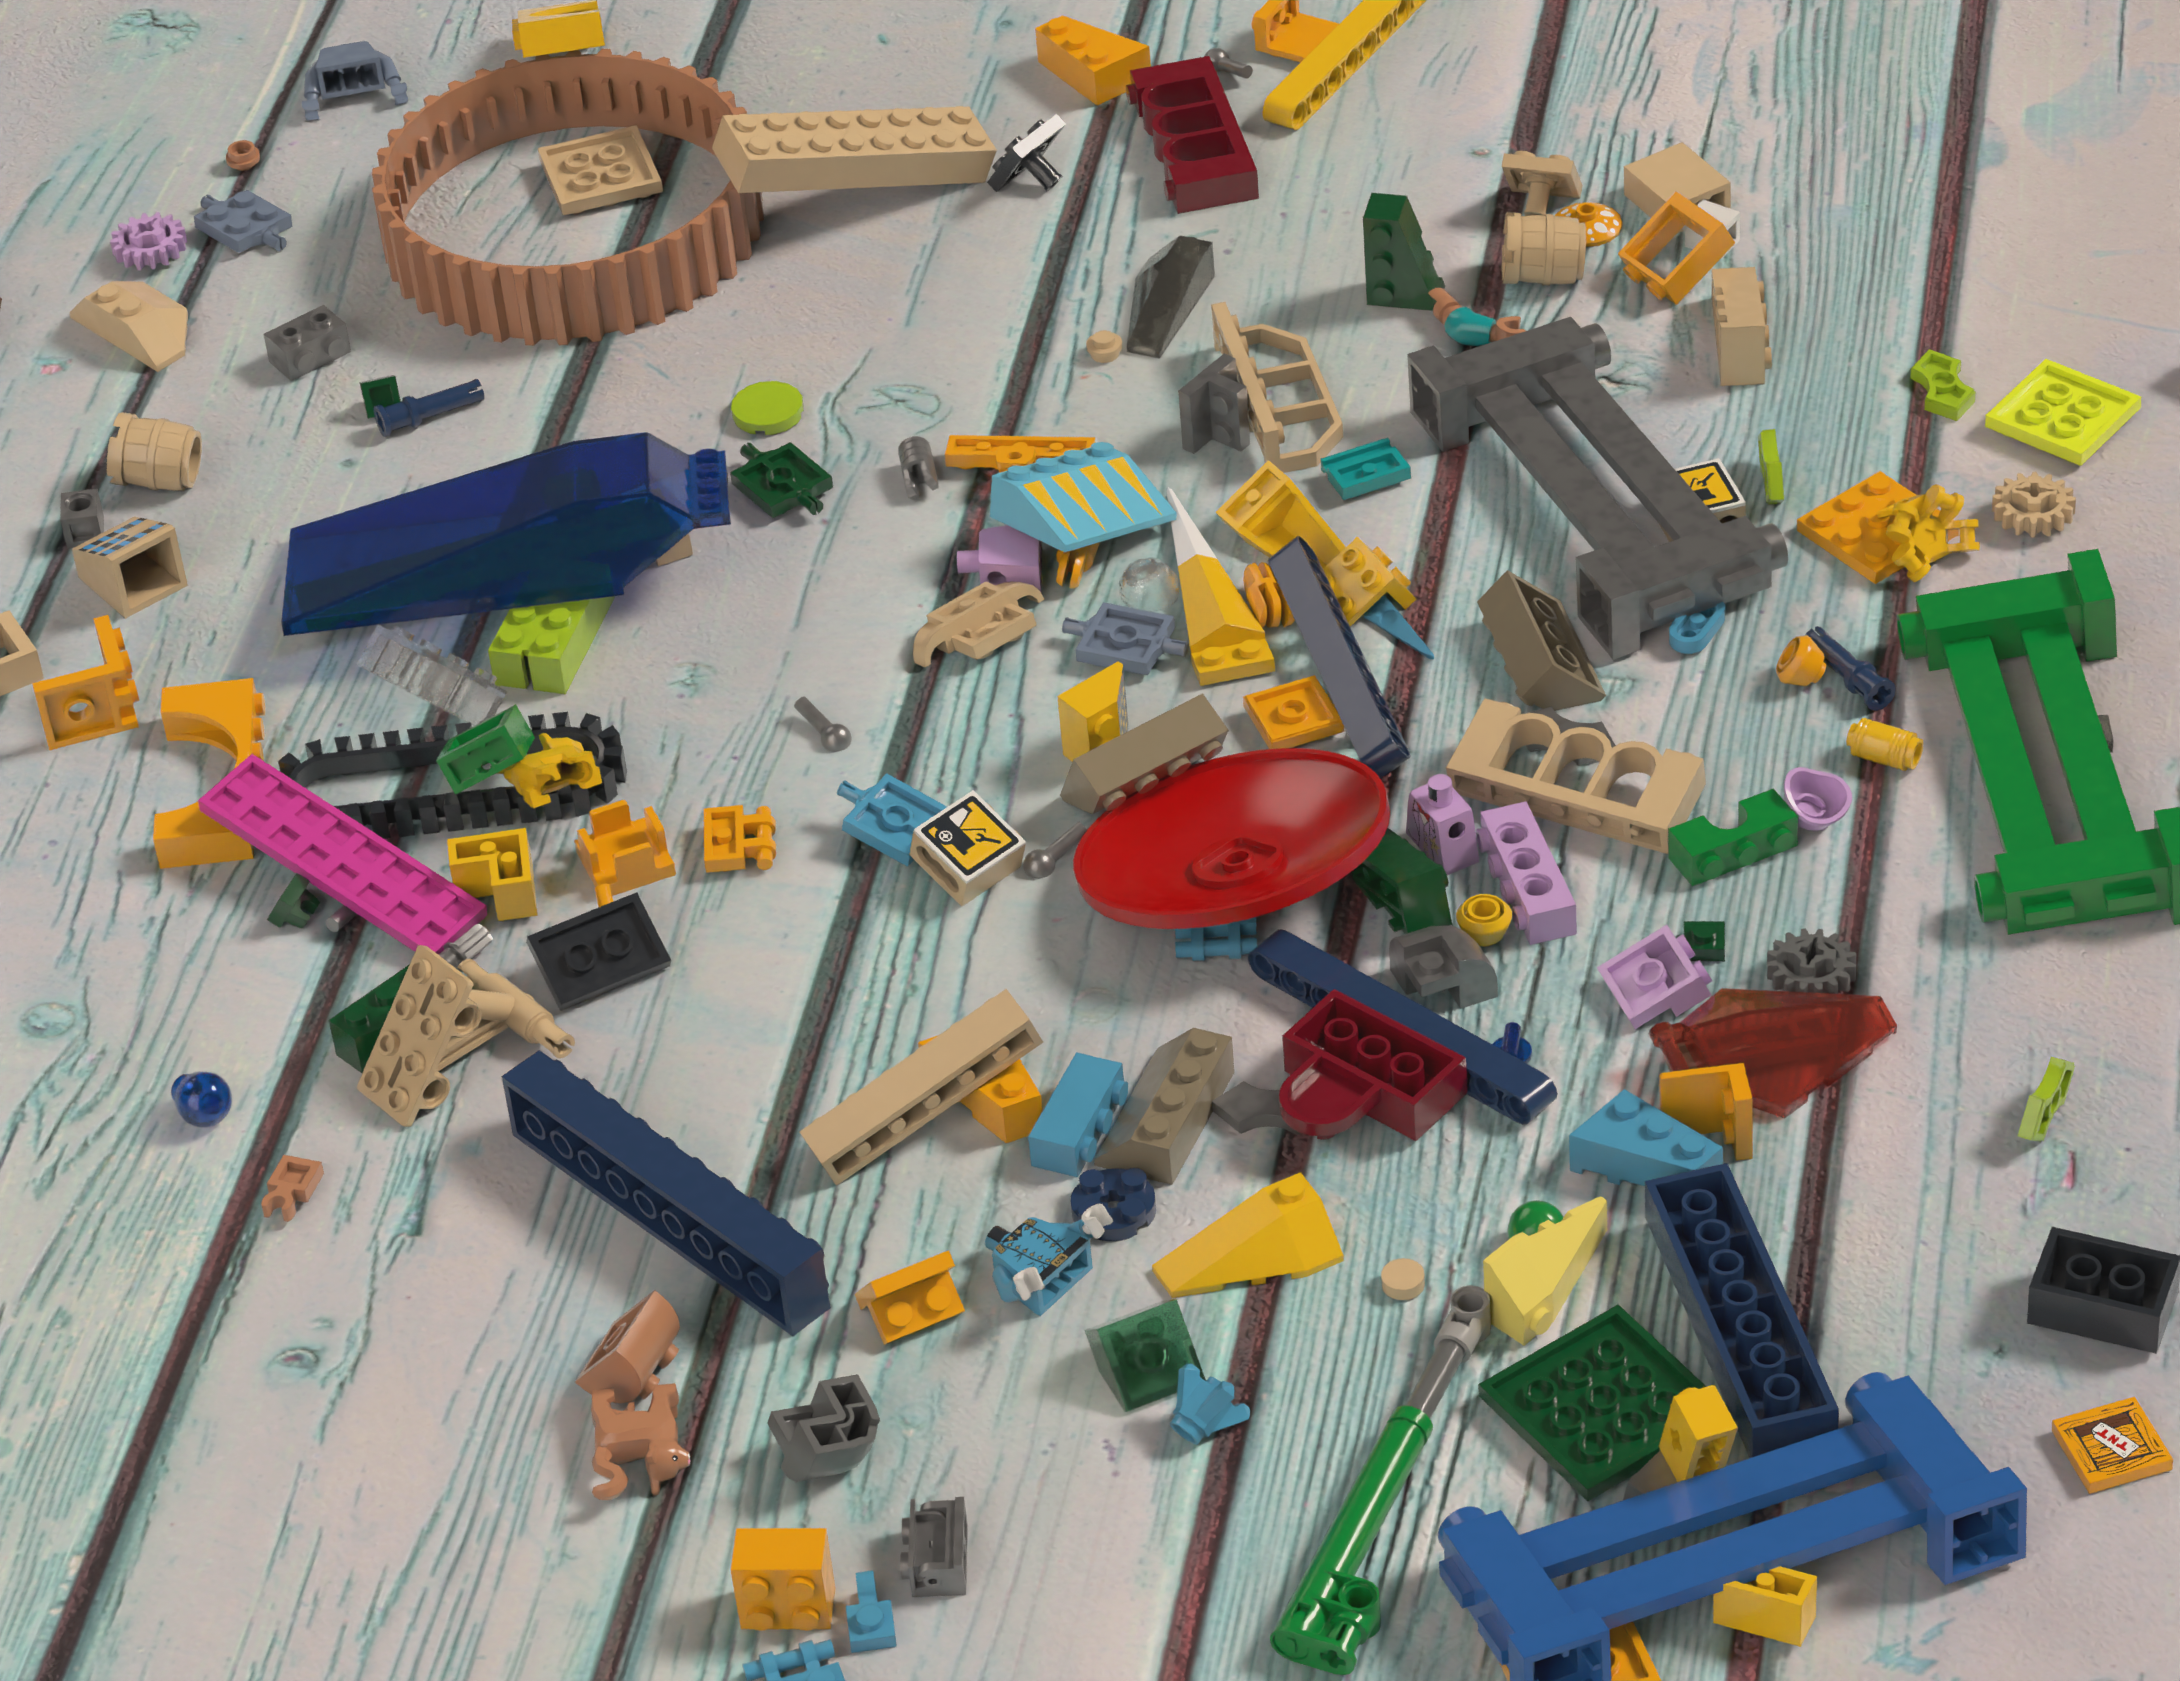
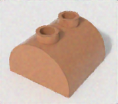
[575,1290,680,1403]

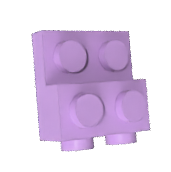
[1597,925,1712,1029]

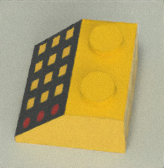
[1057,661,1128,762]

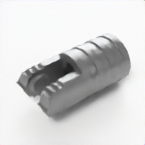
[898,436,939,500]

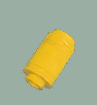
[1846,718,1924,771]

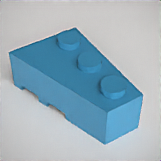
[1569,1089,1723,1186]

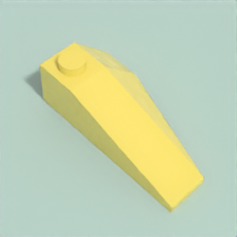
[1483,1196,1607,1346]

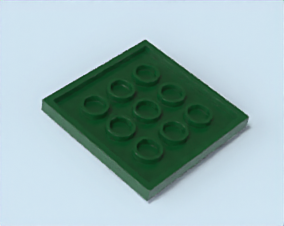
[1478,1304,1729,1502]

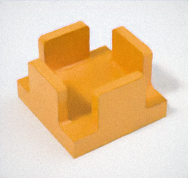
[574,800,676,896]

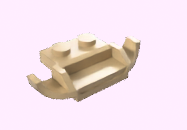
[913,581,1044,667]

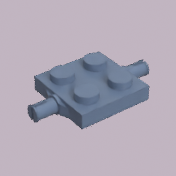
[194,190,293,253]
[1062,602,1189,675]

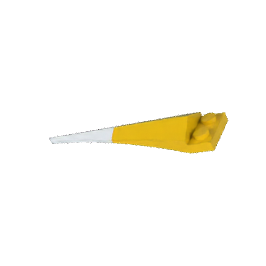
[1166,487,1275,686]

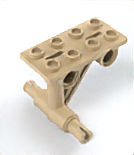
[357,945,575,1127]

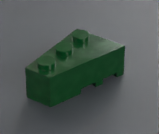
[329,964,410,1073]

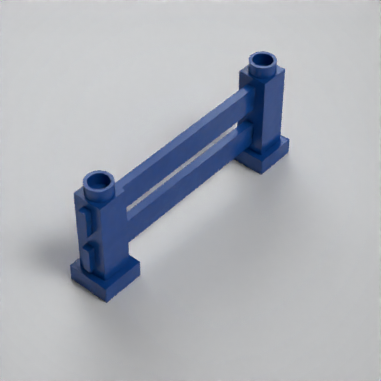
[1438,1372,2027,1681]

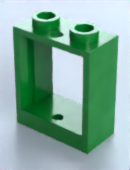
[436,704,535,795]

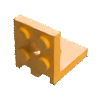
[32,615,140,750]

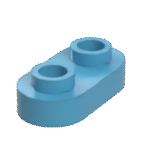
[1669,602,1725,654]

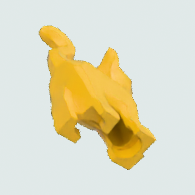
[497,733,602,808]

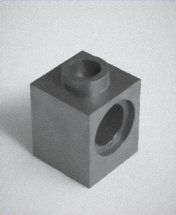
[60,488,104,549]

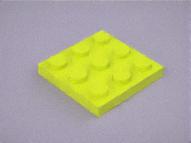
[1985,359,2142,466]

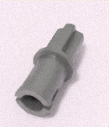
[439,924,492,970]

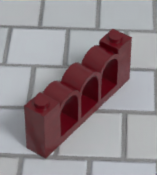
[1126,56,1259,214]

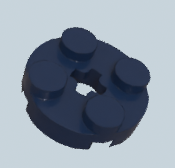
[1070,1168,1156,1241]

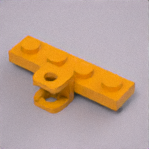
[945,435,1096,473]

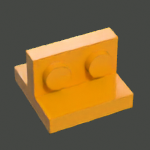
[854,1250,965,1345]

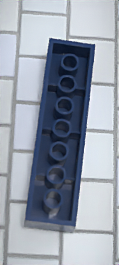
[1645,1163,1839,1458]

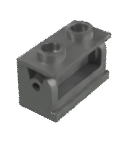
[900,1497,968,1597]

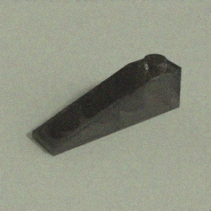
[1126,236,1215,359]

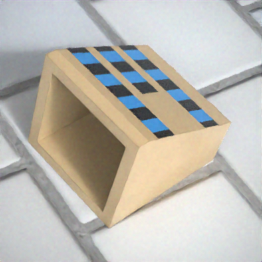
[72,517,188,619]

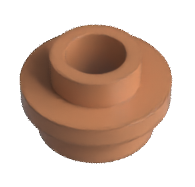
[226,140,260,171]

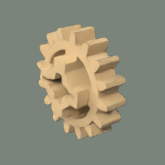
[1992,472,2076,538]

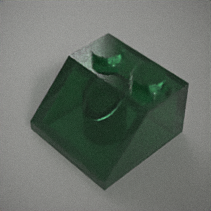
[1084,1299,1206,1412]

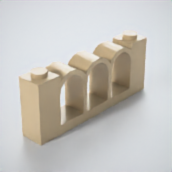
[1446,698,1706,854]

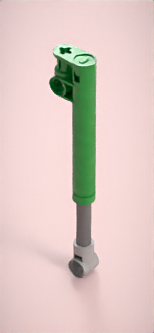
[1270,1285,1491,1675]

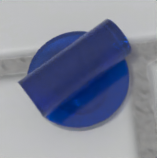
[1492,1022,1532,1063]

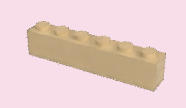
[800,989,1043,1186]

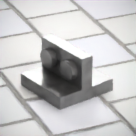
[1178,353,1250,454]

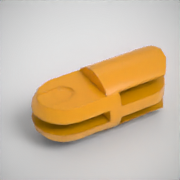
[1056,542,1100,589]
[1243,562,1295,628]

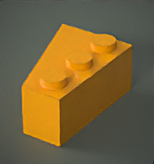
[1035,15,1151,106]
[918,1036,1043,1143]

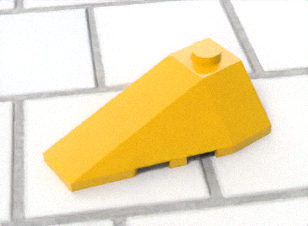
[1152,1172,1344,1298]

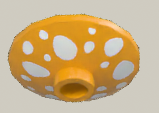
[1555,202,1622,247]

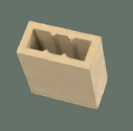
[1624,142,1731,233]

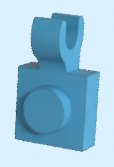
[846,1570,897,1653]

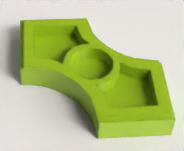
[1910,349,1976,421]
[1758,429,1784,505]
[2017,1056,2075,1142]

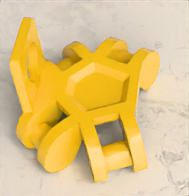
[1876,484,1980,582]

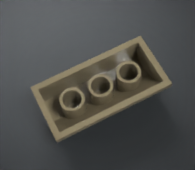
[1477,570,1606,711]
[1060,693,1229,815]
[1094,1028,1235,1185]

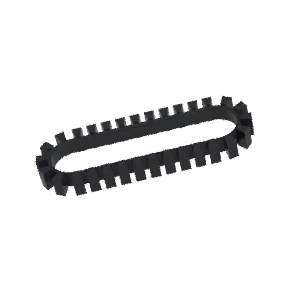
[278,711,627,839]

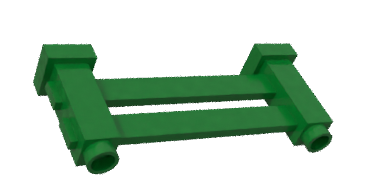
[1897,549,2180,935]

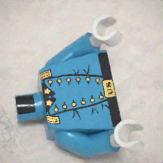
[985,1204,1113,1316]

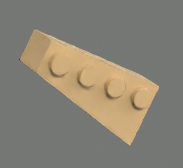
[1712,267,1772,386]

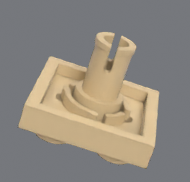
[1501,151,1583,216]

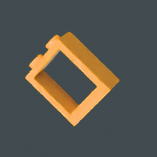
[1618,192,1735,305]

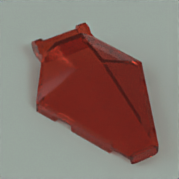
[1648,988,1897,1119]

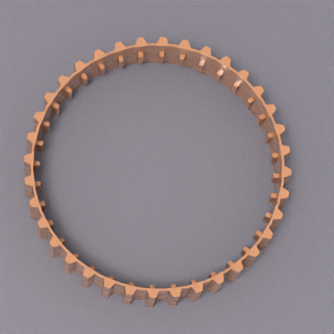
[372,49,764,346]

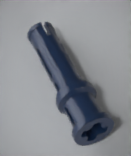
[374,379,484,437]
[1805,626,1896,711]

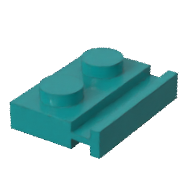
[1321,437,1411,500]

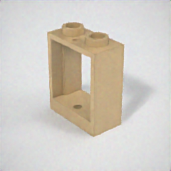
[0,610,44,696]

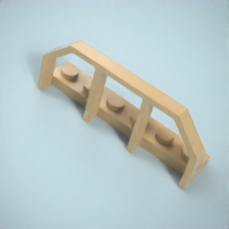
[1211,302,1343,473]

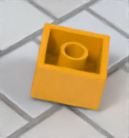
[731,1528,836,1631]

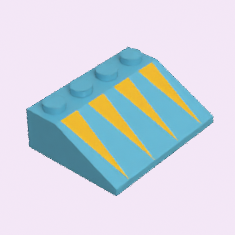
[990,442,1177,552]

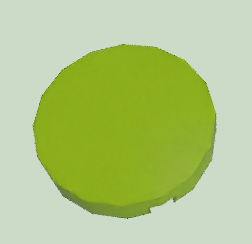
[731,381,804,435]

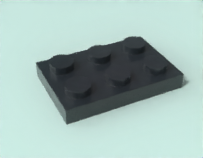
[526,892,671,1011]

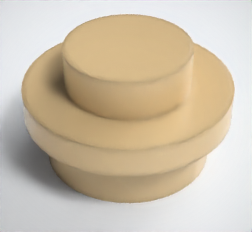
[1086,330,1122,363]

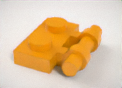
[704,805,776,873]

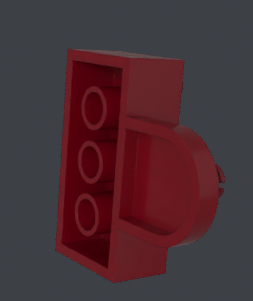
[1279,989,1467,1141]

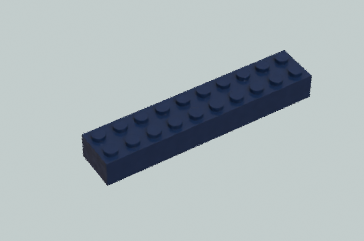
[501,1050,831,1336]

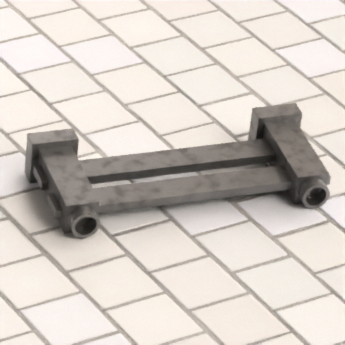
[1407,316,1788,659]

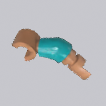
[1428,288,1526,346]

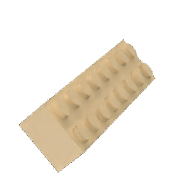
[712,106,997,193]

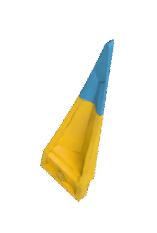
[1216,460,1434,659]

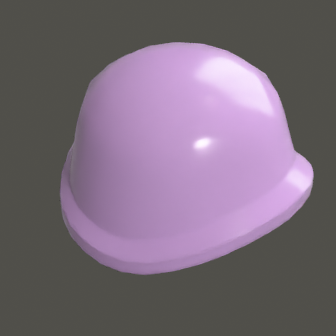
[1783,767,1852,831]

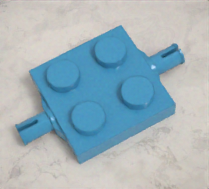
[837,773,947,867]

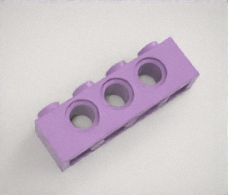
[1476,801,1577,945]

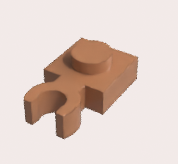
[261,1155,324,1222]

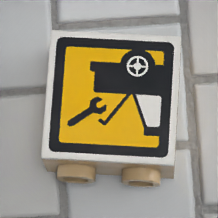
[1659,458,1746,542]
[909,790,1026,906]

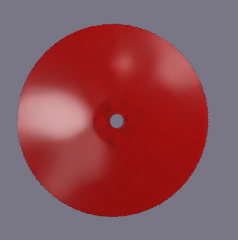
[1073,748,1390,929]

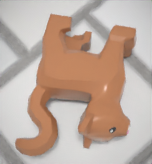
[591,1383,690,1500]

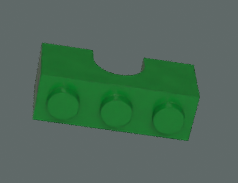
[1668,788,1798,887]

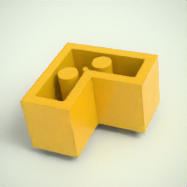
[447,828,538,921]

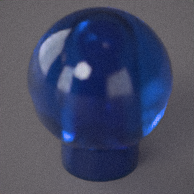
[171,1071,232,1128]

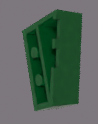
[1363,193,1445,311]
[1351,828,1453,934]

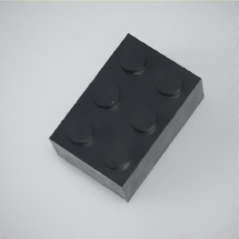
[2027,1227,2180,1354]

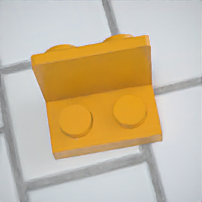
[1659,1063,1753,1161]

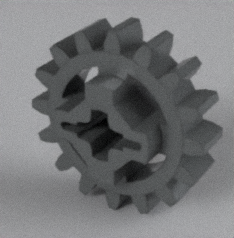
[1767,928,1856,1004]

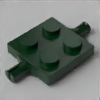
[730,442,833,518]

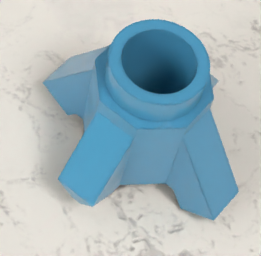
[1169,1364,1250,1445]

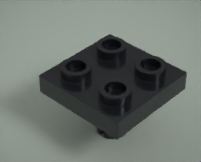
[987,114,1066,192]

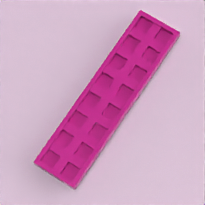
[198,754,487,955]

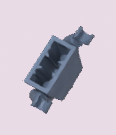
[302,41,408,120]

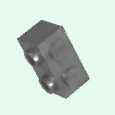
[263,305,351,381]

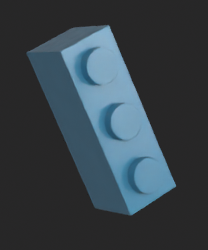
[1028,1052,1128,1177]

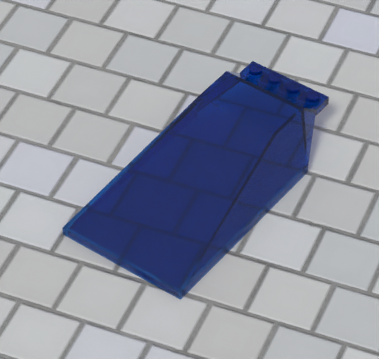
[281,432,731,636]

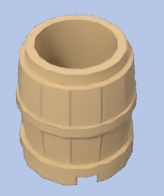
[1502,212,1586,286]
[107,412,202,491]

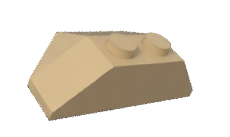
[69,281,188,372]

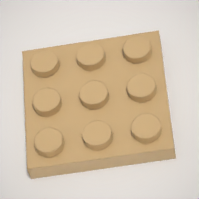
[538,125,663,215]

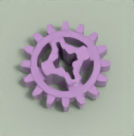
[110,212,187,270]

